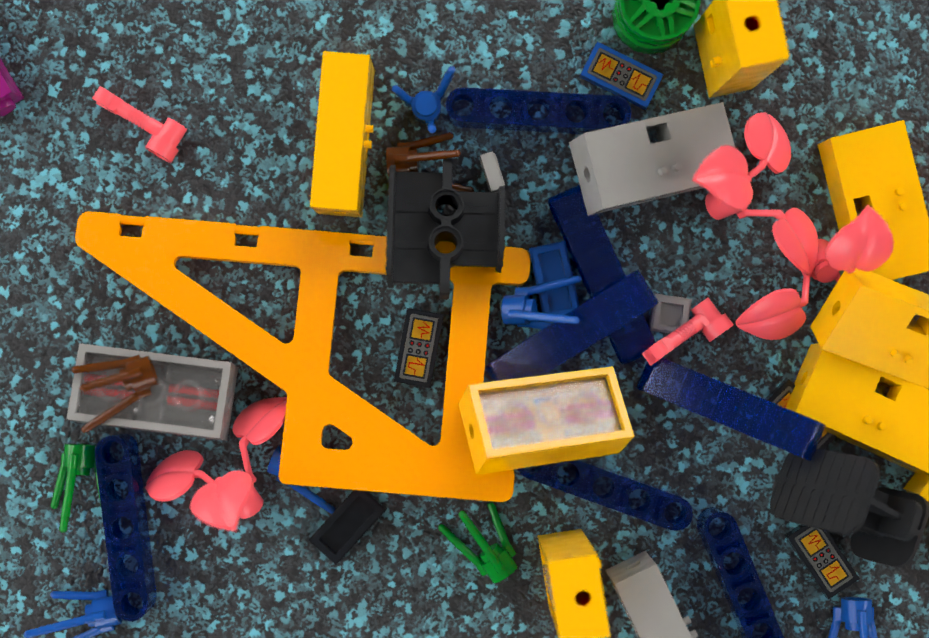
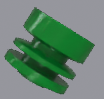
[612,0,701,55]

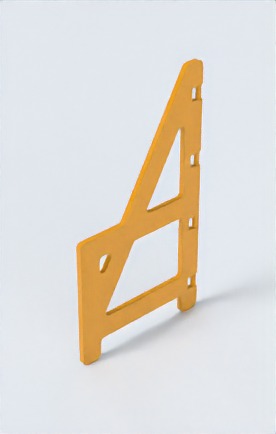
[75,211,531,503]

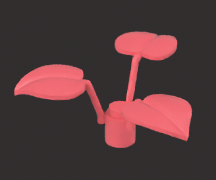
[692,112,818,275]
[735,206,894,340]
[145,397,287,532]

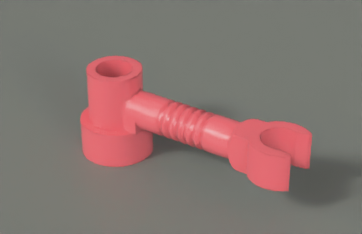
[92,86,187,163]
[642,297,734,366]

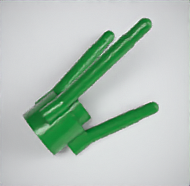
[51,444,111,533]
[438,502,518,583]

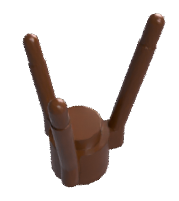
[386,132,474,192]
[72,355,159,433]

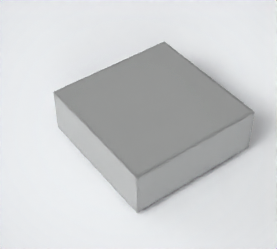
[480,151,505,193]
[648,294,692,334]

